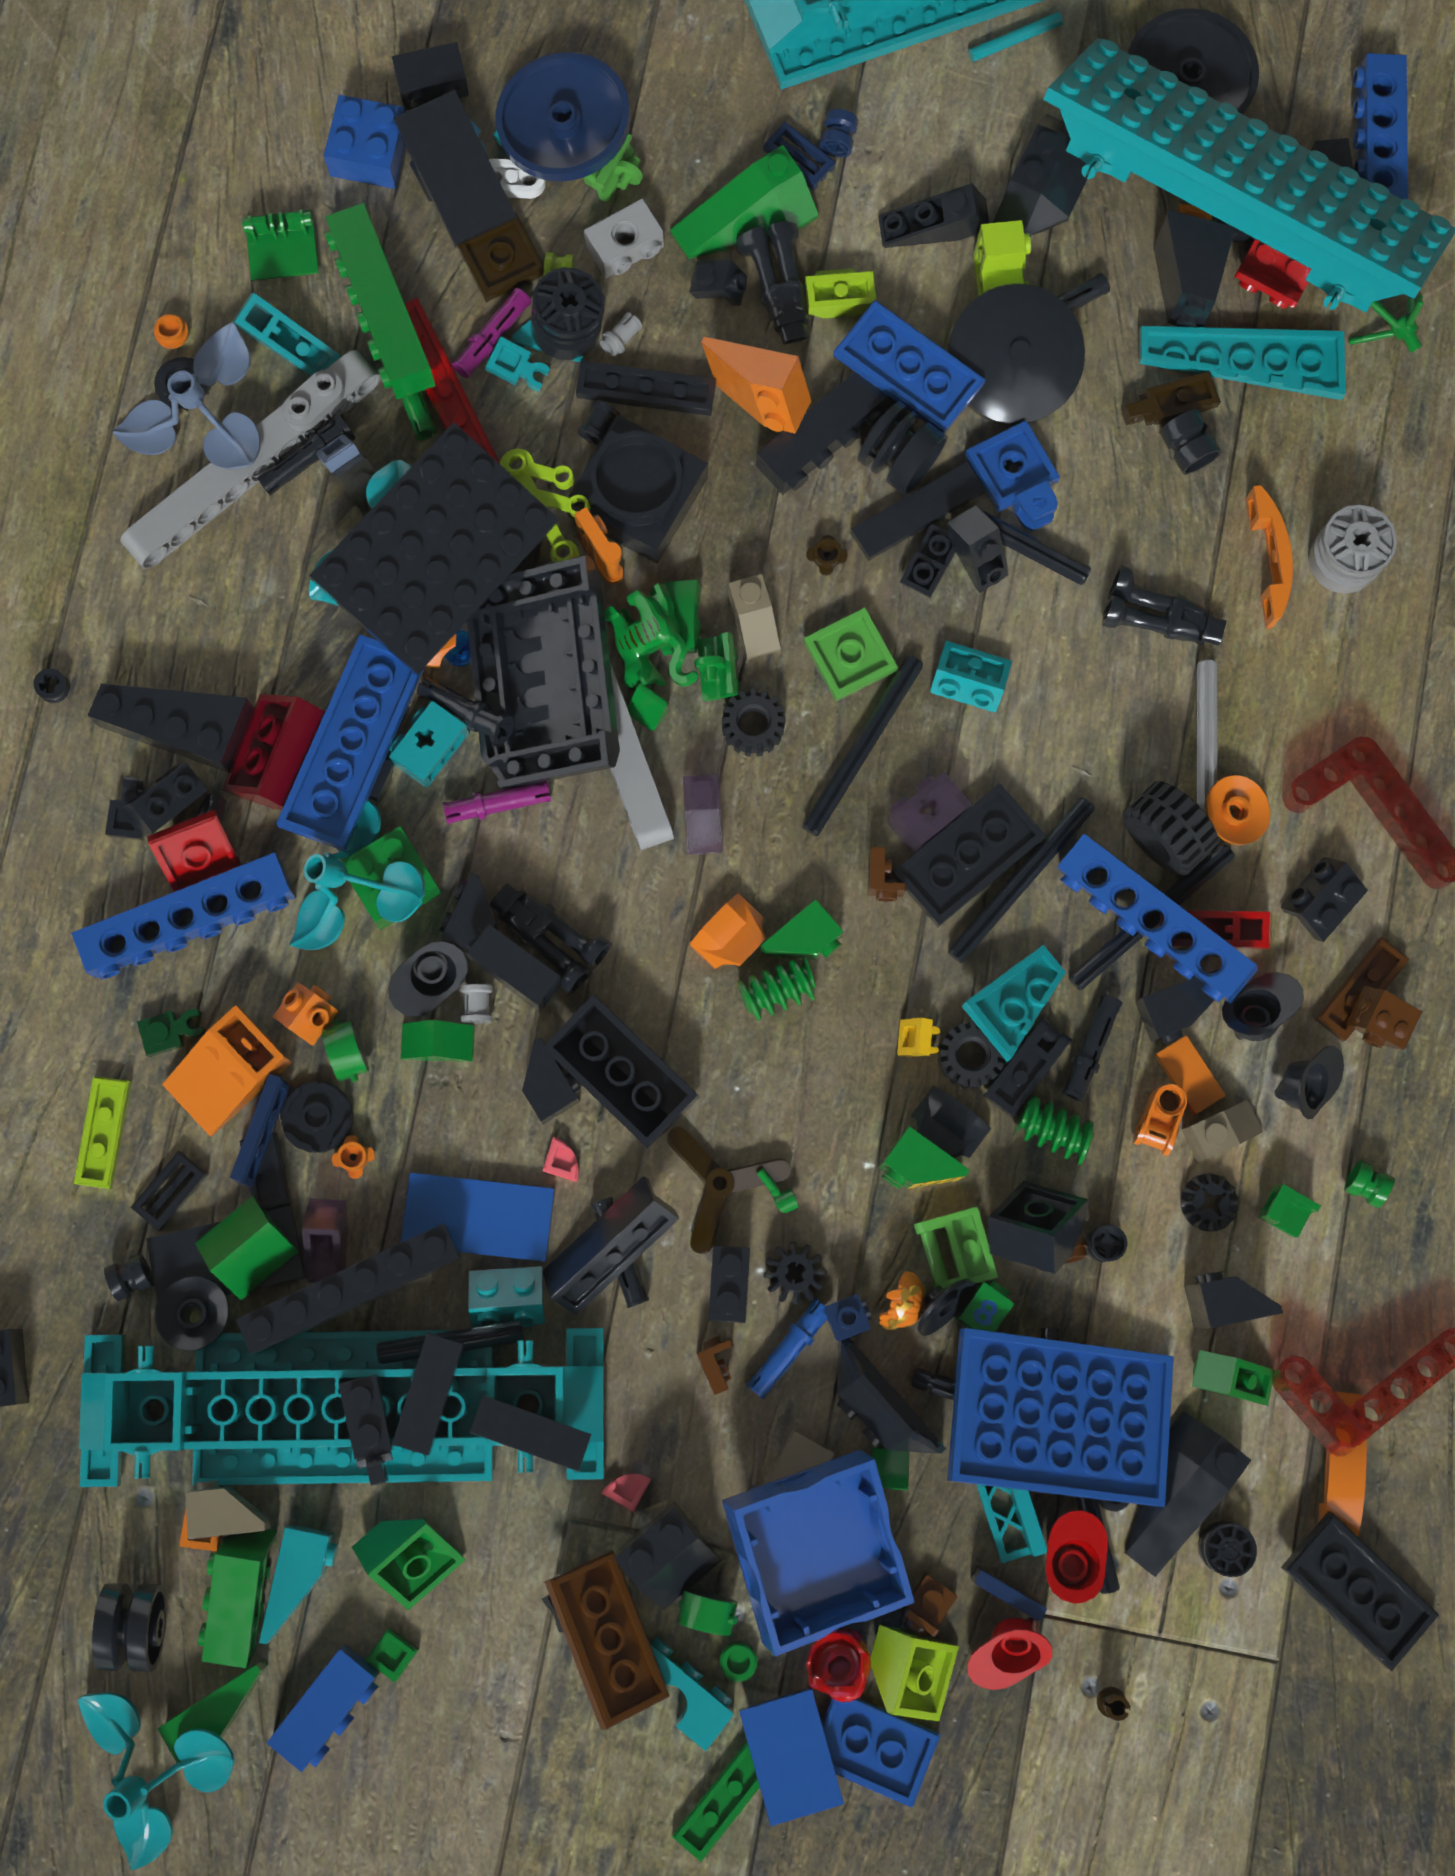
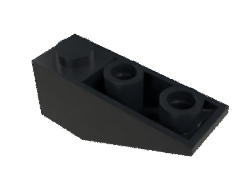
[878,183,990,248]

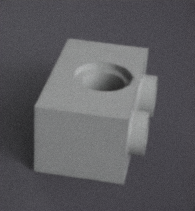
[584,198,664,279]

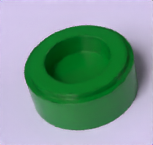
[720,1641,757,1682]

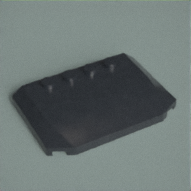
[467,555,620,789]

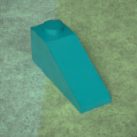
[232,293,341,377]
[259,1524,338,1644]

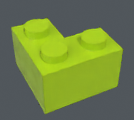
[973,220,1031,296]

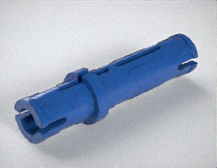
[746,1298,827,1399]

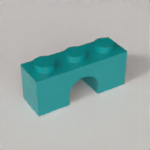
[647,1636,734,1751]

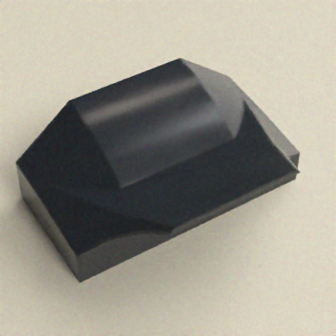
[911,1085,992,1158]

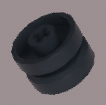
[92,1583,167,1672]

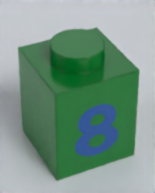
[955,1281,1015,1332]

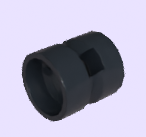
[1159,409,1222,475]

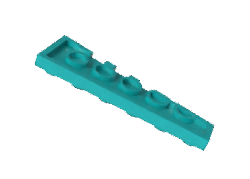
[1139,326,1346,400]

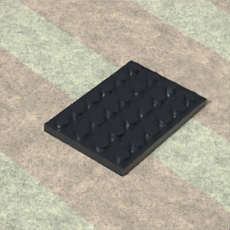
[309,422,559,675]

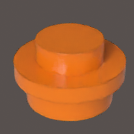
[154,314,189,349]

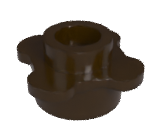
[806,535,848,576]

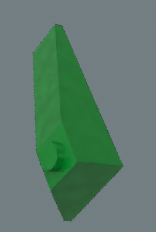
[670,145,819,259]

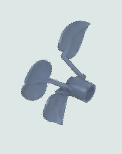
[112,322,261,469]

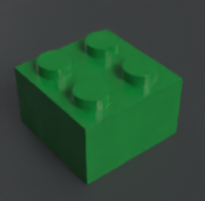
[341,826,442,930]

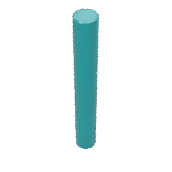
[968,12,1063,62]

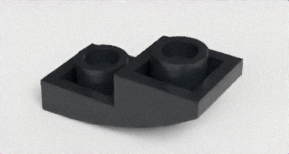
[900,524,956,598]

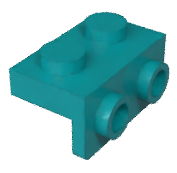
[468,1266,545,1328]

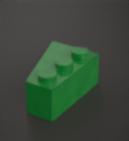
[198,1529,278,1669]

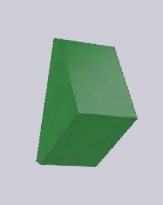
[400,1020,475,1062]

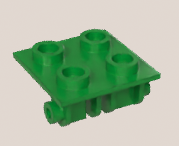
[242,209,319,281]

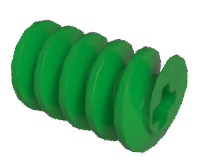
[737,956,816,1021]
[1013,1096,1094,1166]

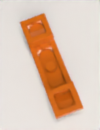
[1246,485,1293,629]
[1319,1391,1367,1536]

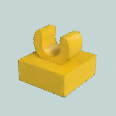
[897,1017,940,1057]

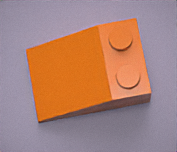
[701,337,811,434]

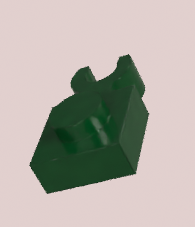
[137,1009,206,1057]

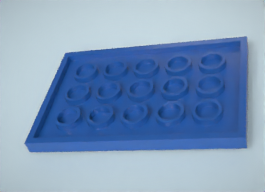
[947,1328,1174,1507]

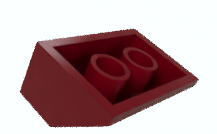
[221,694,325,810]

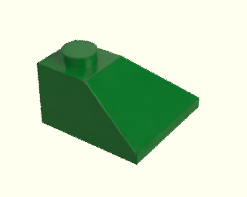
[352,1519,466,1611]

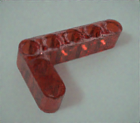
[1282,736,1455,889]
[1272,1328,1455,1457]

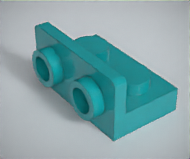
[930,641,1012,712]

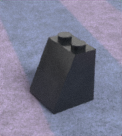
[1153,210,1235,327]
[614,1501,722,1610]

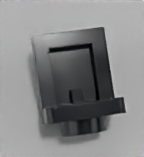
[689,259,747,306]

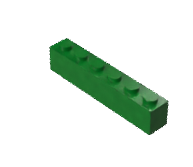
[324,203,436,400]

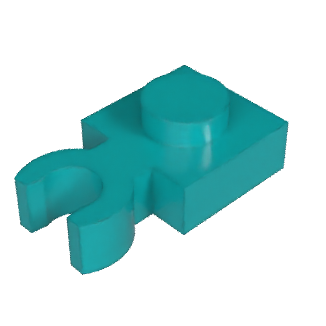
[485,336,550,392]

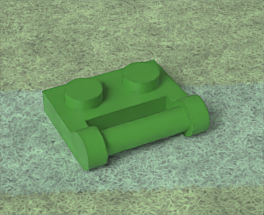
[914,1206,998,1289]

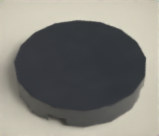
[280,1081,353,1153]

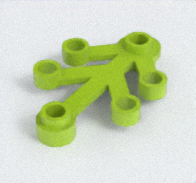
[500,449,590,563]

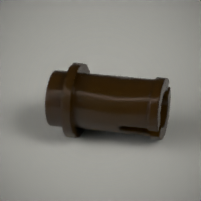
[1096,1686,1130,1721]

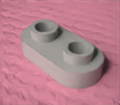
[282,370,344,431]

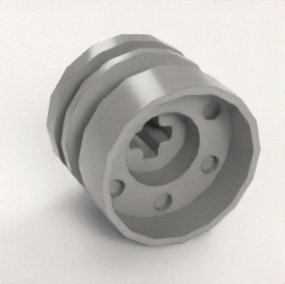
[1308,504,1397,594]

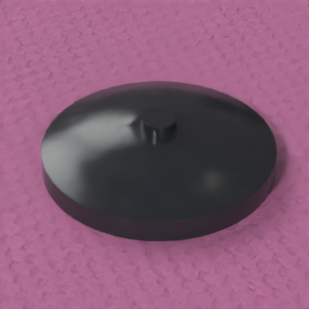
[1128,9,1259,115]
[947,284,1085,425]

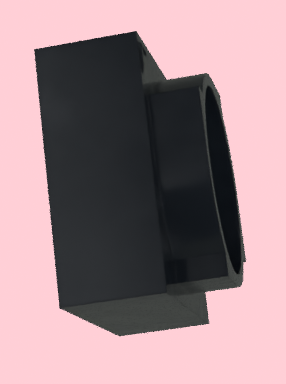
[567,415,708,564]

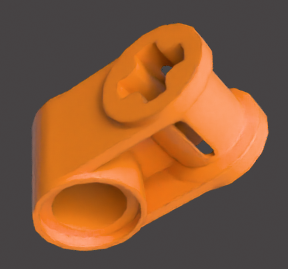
[1132,1084,1187,1156]

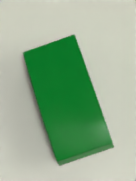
[662,579,702,655]

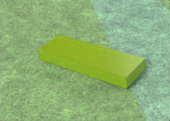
[73,1076,132,1189]

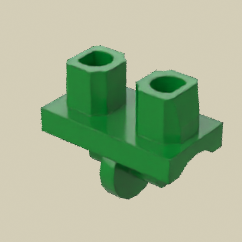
[694,632,740,702]

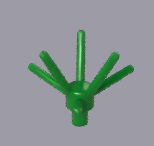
[1348,295,1423,353]

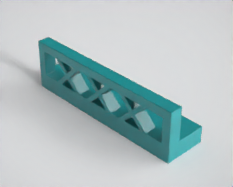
[976,1484,1047,1563]

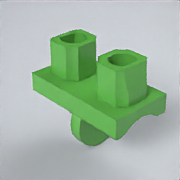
[583,134,643,203]

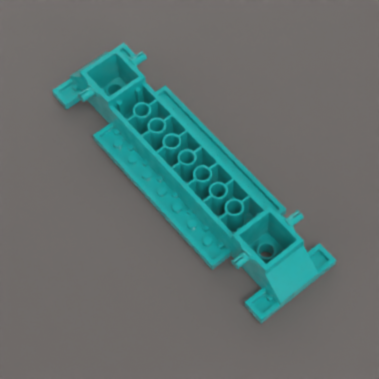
[79,1328,604,1487]

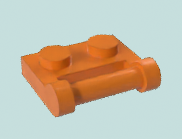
[574,507,624,585]

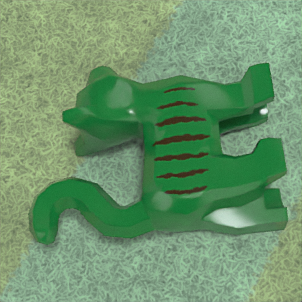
[604,583,699,688]

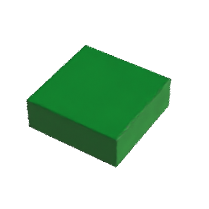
[365,1627,419,1683]

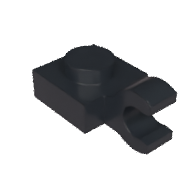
[105,776,144,841]

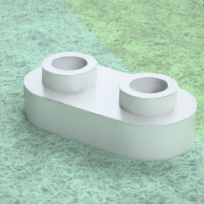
[489,159,546,199]

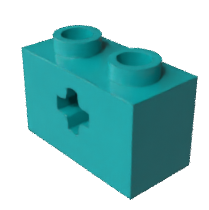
[389,701,469,789]

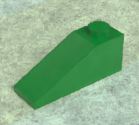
[157,1659,267,1763]

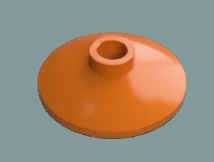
[1205,775,1270,845]

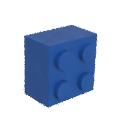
[324,95,406,189]

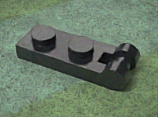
[983,1017,1072,1118]

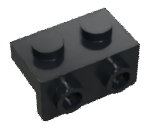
[1281,857,1368,942]

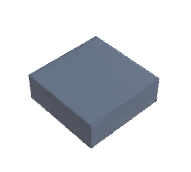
[316,434,360,473]

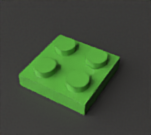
[803,608,898,702]

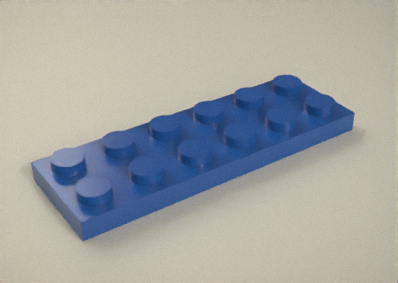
[277,634,424,852]

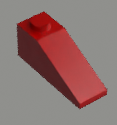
[1160,910,1272,949]

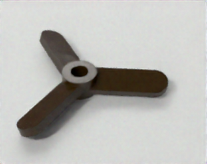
[667,1127,791,1254]

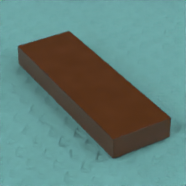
[1314,937,1409,1042]

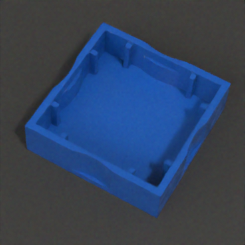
[722,1450,915,1656]

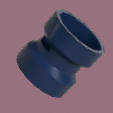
[819,109,859,158]

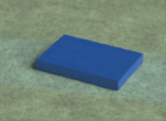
[739,1688,844,1826]
[821,1698,941,1808]

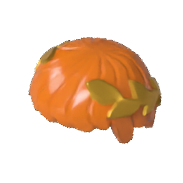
[879,1271,926,1330]

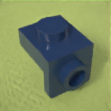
[824,1294,871,1341]

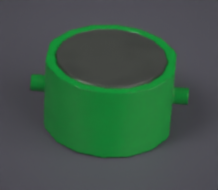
[322,1019,369,1083]
[677,1589,738,1636]

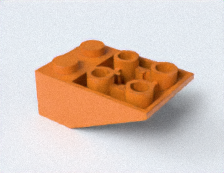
[162,1005,292,1137]

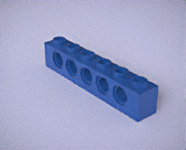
[1352,53,1408,199]
[1057,834,1258,1003]
[71,852,296,979]

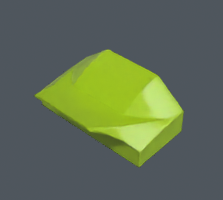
[805,268,877,319]

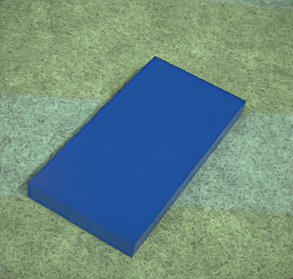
[833,300,986,434]
[401,1173,555,1262]

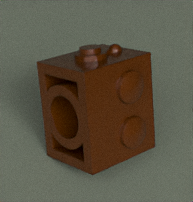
[1346,986,1422,1050]

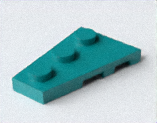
[962,945,1066,1062]

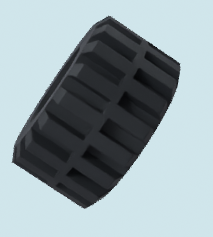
[1123,781,1219,876]

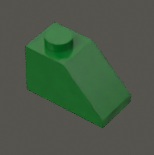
[760,899,844,960]
[1192,1350,1275,1406]

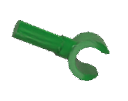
[756,1168,798,1213]

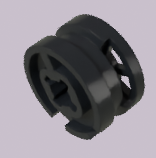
[1198,1521,1257,1577]

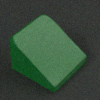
[627,683,669,731]
[871,1448,909,1490]

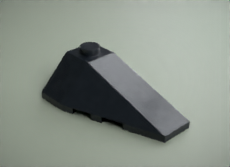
[1124,1411,1252,1577]

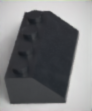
[543,995,701,1148]

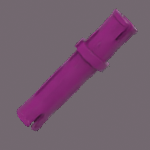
[451,288,532,379]
[442,781,551,825]

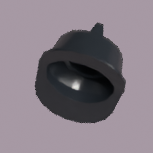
[388,941,468,1017]
[1222,972,1304,1041]
[1274,1046,1344,1119]

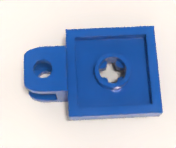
[965,421,1060,532]

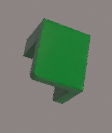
[1257,1184,1321,1238]

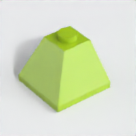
[871,1625,959,1721]

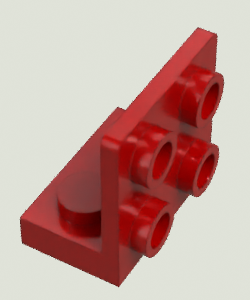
[1234,239,1311,309]

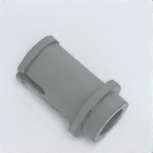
[600,312,642,356]

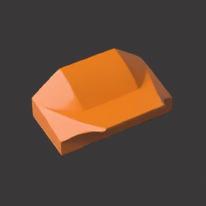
[689,893,766,970]

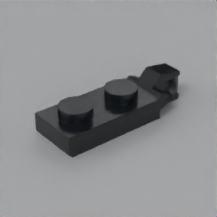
[339,1374,394,1486]

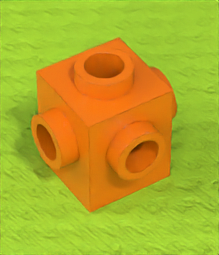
[272,982,339,1046]

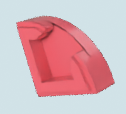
[542,1136,579,1183]
[601,1473,652,1512]

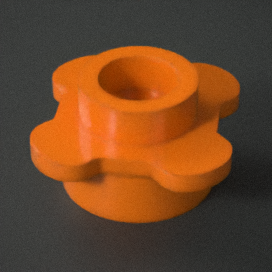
[332,1135,375,1179]

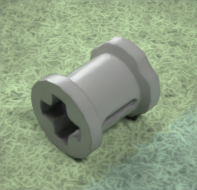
[461,984,493,1024]

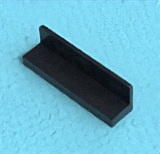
[543,1176,679,1315]

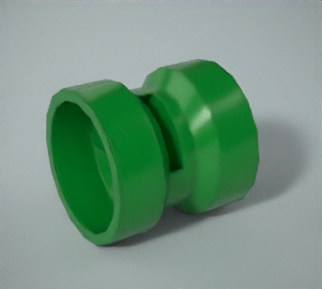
[1344,1160,1395,1209]

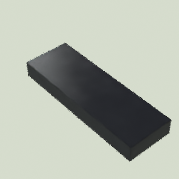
[392,1333,465,1456]
[470,1396,592,1472]

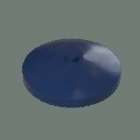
[495,52,631,182]

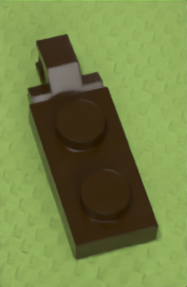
[1122,371,1221,426]

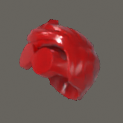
[806,1627,871,1702]

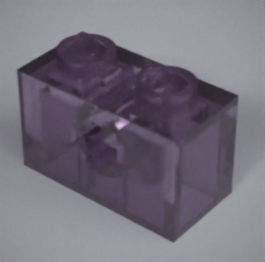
[887,772,971,855]

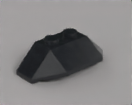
[993,113,1089,237]
[836,1338,946,1454]

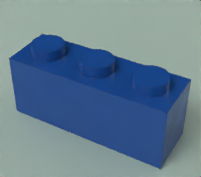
[266,1644,380,1773]

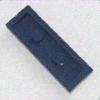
[230,1074,290,1187]

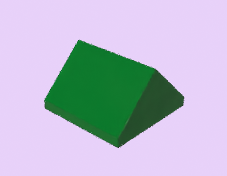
[195,1196,299,1300]

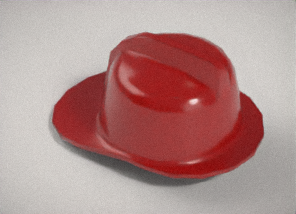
[1045,1510,1108,1604]
[967,1617,1053,1690]

